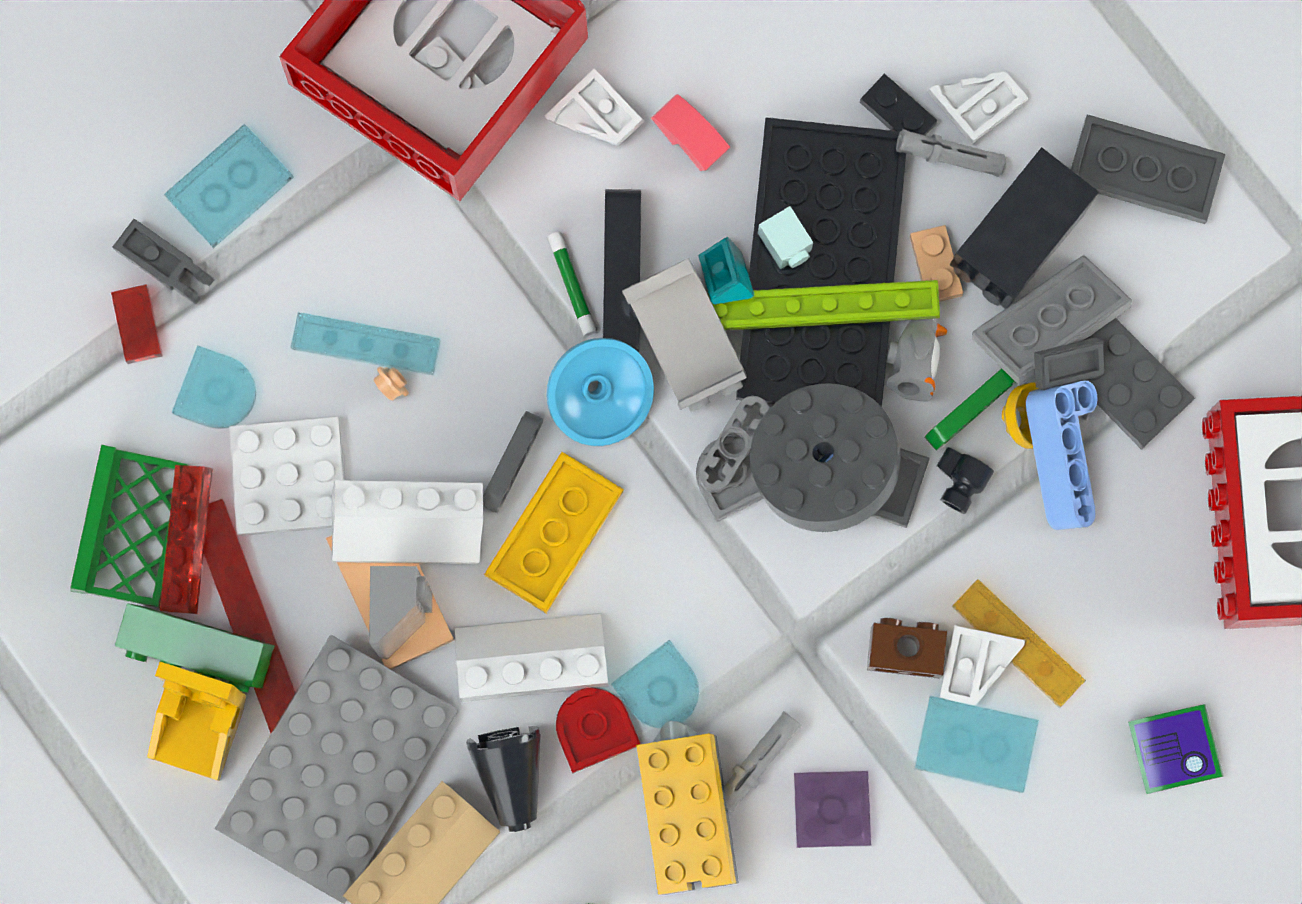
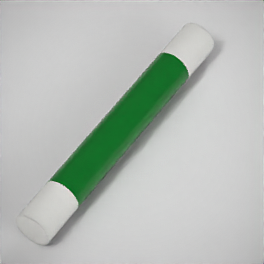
[547,232,597,337]

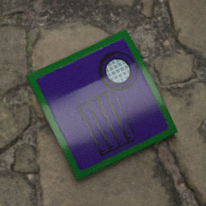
[1128,704,1224,794]

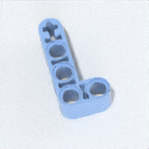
[1026,380,1098,530]

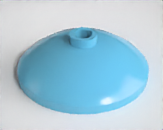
[546,338,654,446]

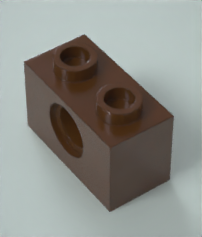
[867,618,947,679]

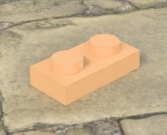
[909,225,963,302]

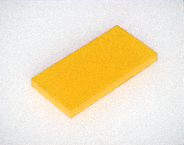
[484,452,624,614]

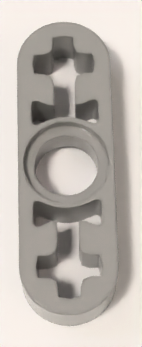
[698,396,769,493]

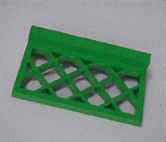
[70,444,188,608]

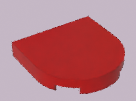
[556,688,641,774]

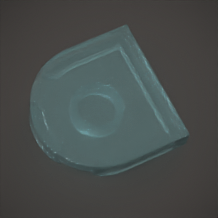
[171,345,256,429]
[611,640,699,728]

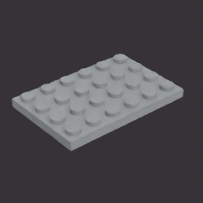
[214,635,458,904]

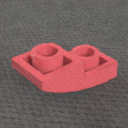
[651,94,730,171]

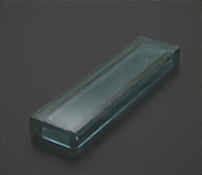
[291,312,441,376]

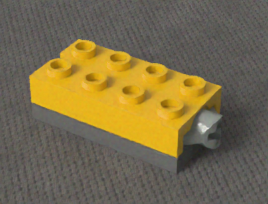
[636,721,739,895]

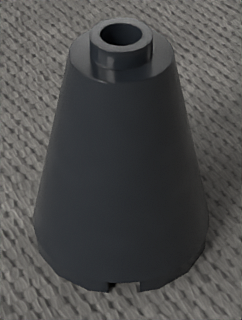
[466,726,541,832]

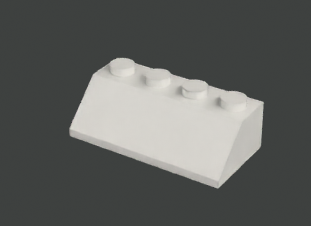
[332,480,483,564]
[455,613,608,702]

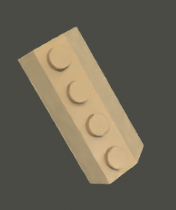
[343,781,500,904]

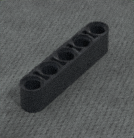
[603,189,641,353]

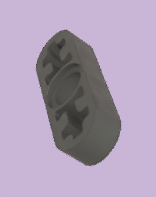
[483,411,543,513]

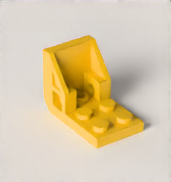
[147,662,247,781]

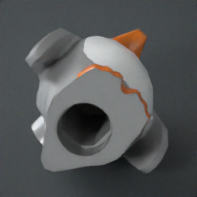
[886,319,948,401]

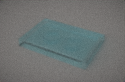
[164,123,294,248]
[914,696,1039,793]

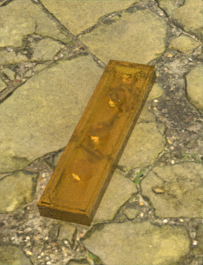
[952,579,1086,708]

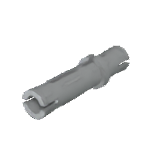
[896,129,1005,177]
[724,711,802,812]

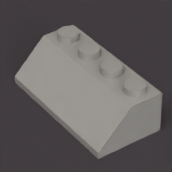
[369,566,432,659]

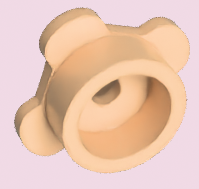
[374,366,409,401]

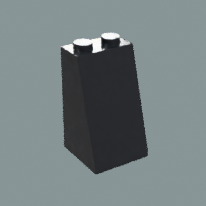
[950,147,1099,309]

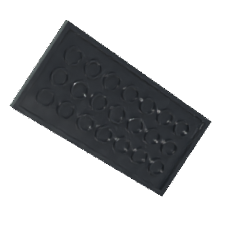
[736,117,906,407]

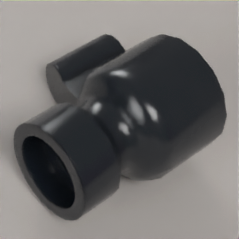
[936,447,994,514]

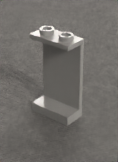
[622,258,747,412]

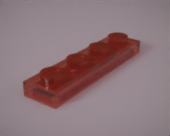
[160,465,213,614]

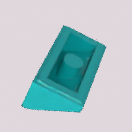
[698,237,754,304]

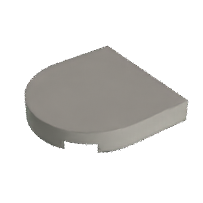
[696,436,763,522]

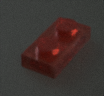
[111,284,163,364]

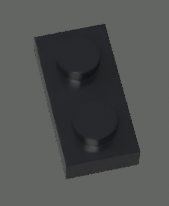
[860,73,937,136]

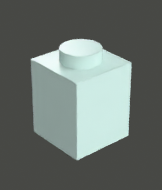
[758,206,813,269]

